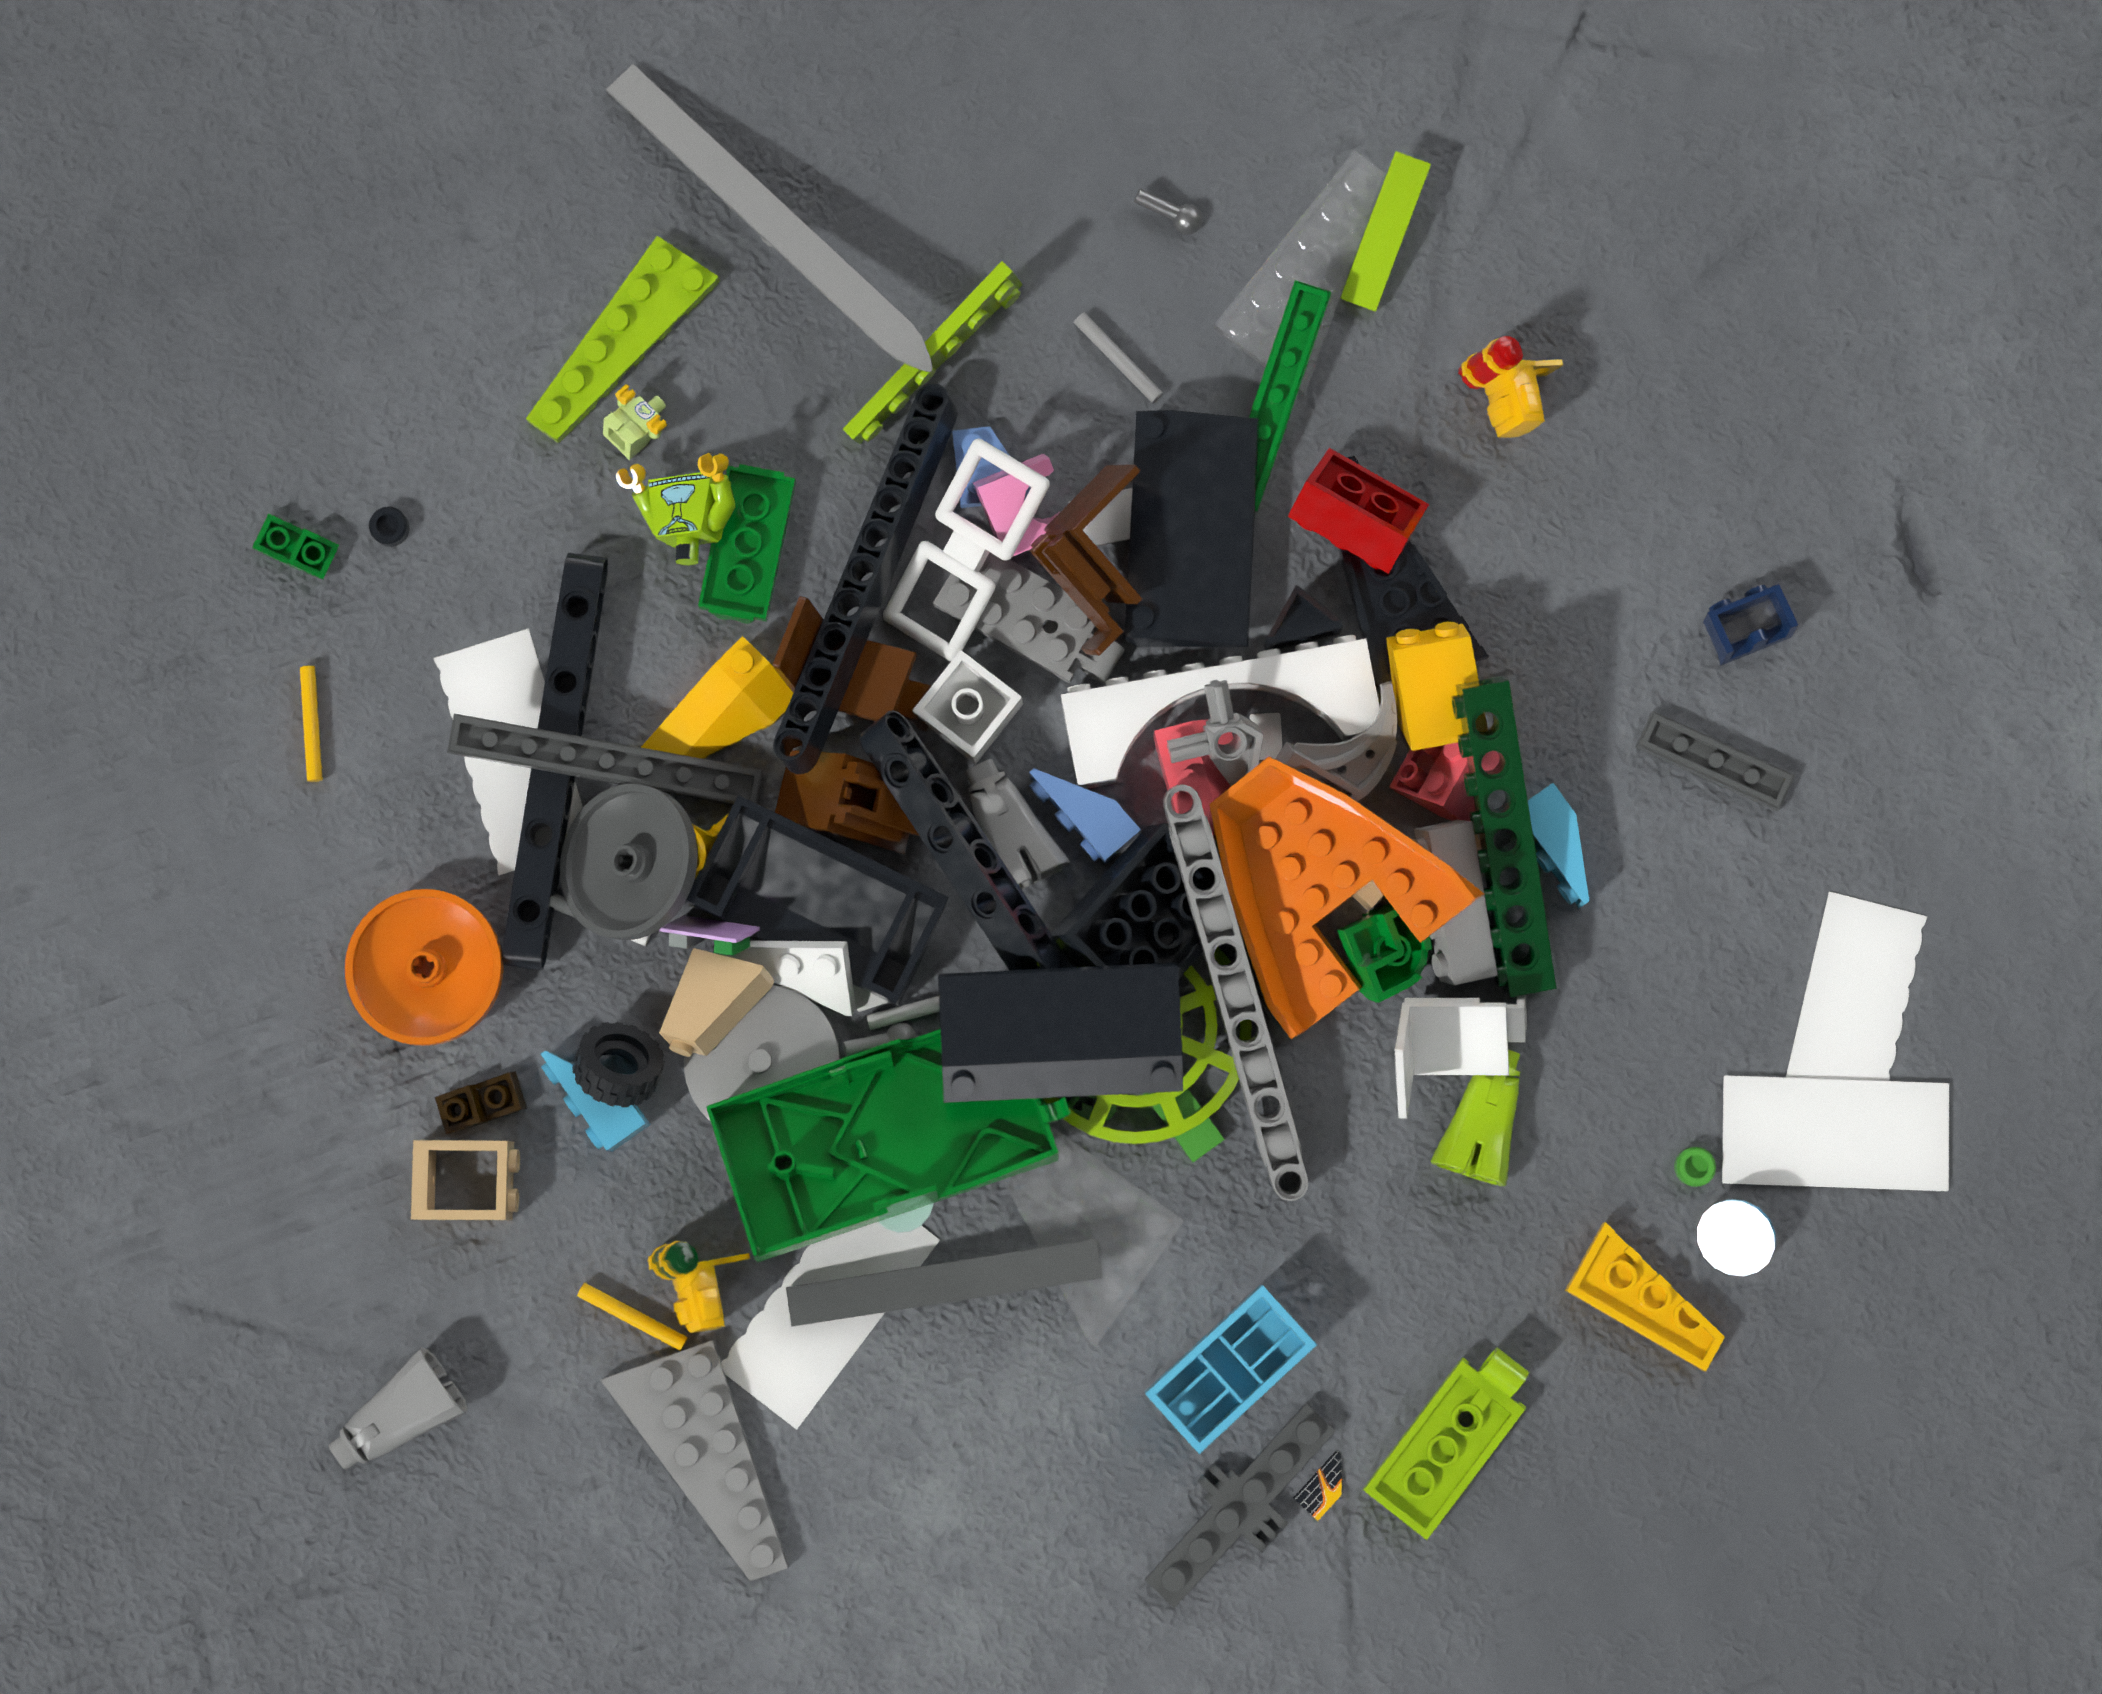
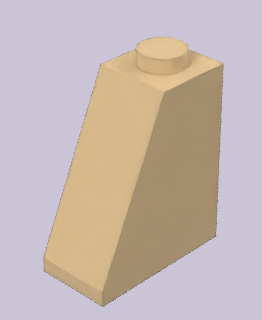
[659,948,775,1057]

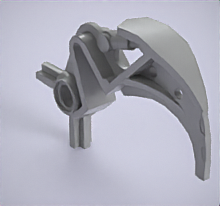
[1167,680,1397,802]

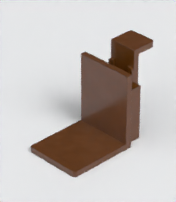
[1030,464,1142,656]
[773,596,931,732]
[775,750,920,854]

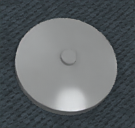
[684,985,841,1120]

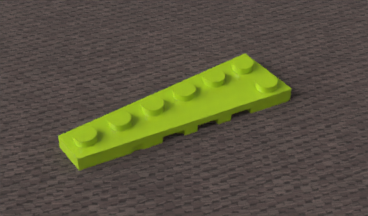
[526,236,720,443]
[842,261,1023,444]

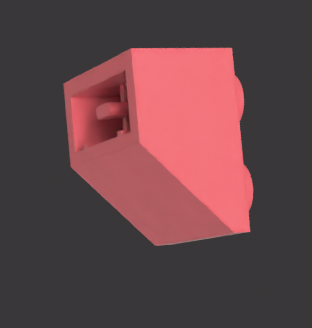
[1389,743,1499,821]

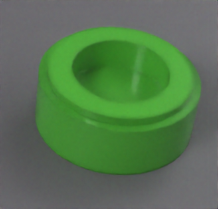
[1674,1147,1716,1187]

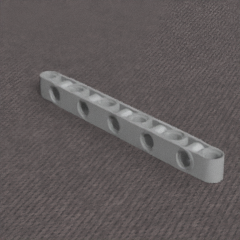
[1163,785,1308,1201]

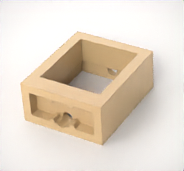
[411,1140,520,1220]

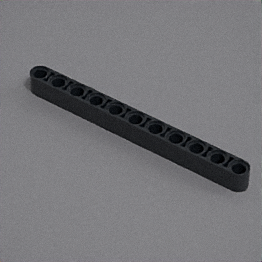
[773,383,958,774]

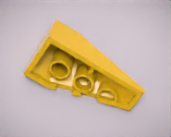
[641,636,793,759]

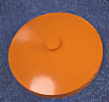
[345,889,504,1046]

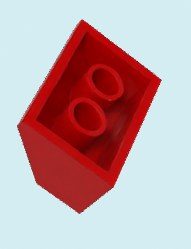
[1287,448,1430,574]

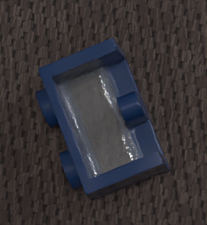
[1703,584,1798,666]

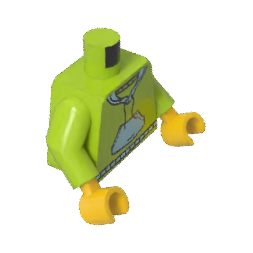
[616,453,735,565]

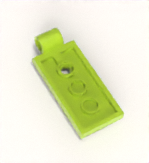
[1362,1347,1529,1540]

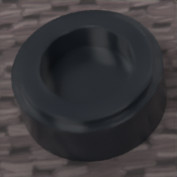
[369,507,410,547]

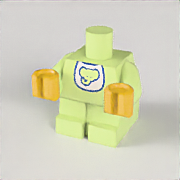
[603,385,667,460]

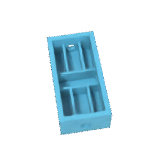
[1144,1285,1317,1454]

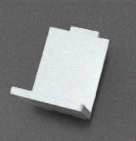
[1395,995,1527,1119]

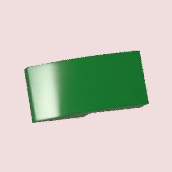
[252,513,340,580]

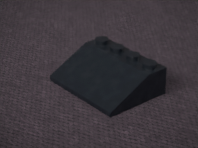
[1051,823,1214,978]

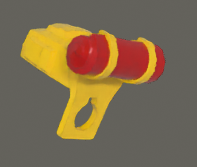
[1458,336,1563,438]

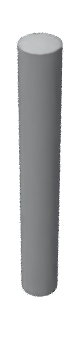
[1074,312,1163,404]

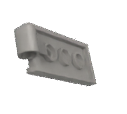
[933,552,1125,683]

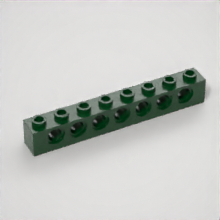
[1451,677,1557,997]

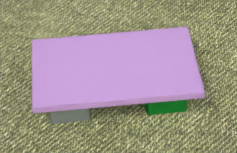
[659,916,760,956]

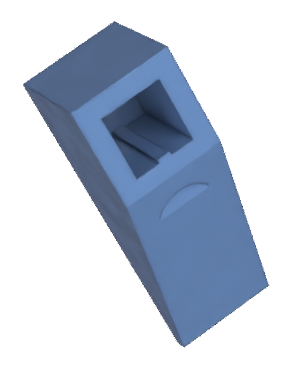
[1029,768,1141,864]

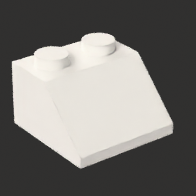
[912,650,1023,764]

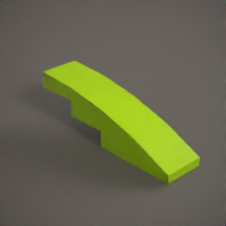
[1340,151,1431,312]

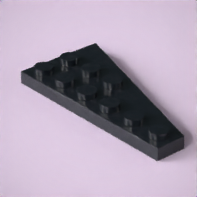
[1338,456,1489,687]

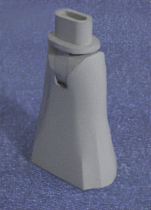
[964,759,1070,890]
[328,1347,467,1470]

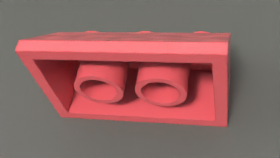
[1153,719,1233,840]

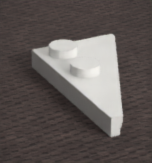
[713,941,856,1016]

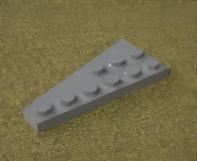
[600,1340,789,1581]

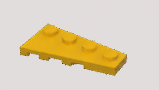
[1565,1222,1725,1372]

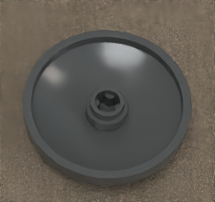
[560,783,698,940]

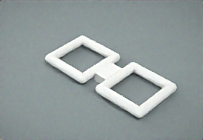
[883,439,1050,661]

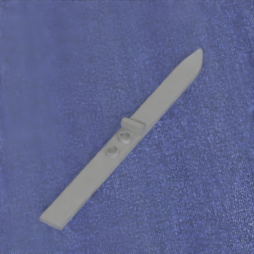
[606,64,932,372]

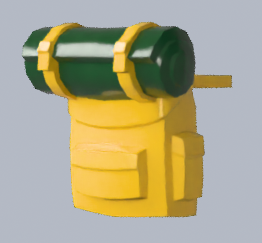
[647,1241,750,1333]

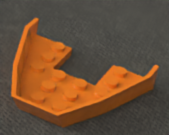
[1209,756,1484,1039]

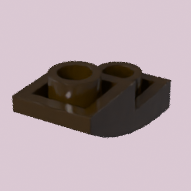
[435,1071,527,1134]

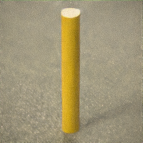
[300,666,323,782]
[577,1282,688,1351]

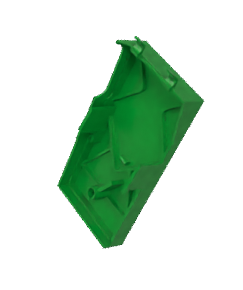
[706,1029,1070,1263]

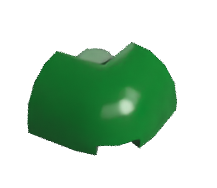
[1337,903,1432,1003]

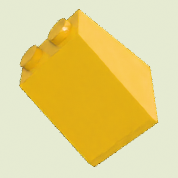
[1386,622,1488,751]

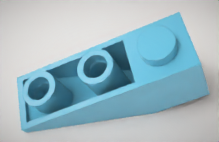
[1528,783,1589,908]
[541,1051,651,1152]

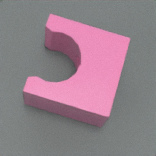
[973,454,1060,556]

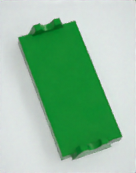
[698,464,796,624]

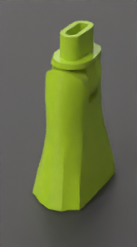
[1431,1050,1521,1186]

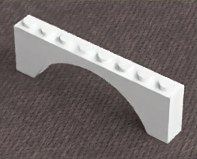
[1061,635,1380,789]

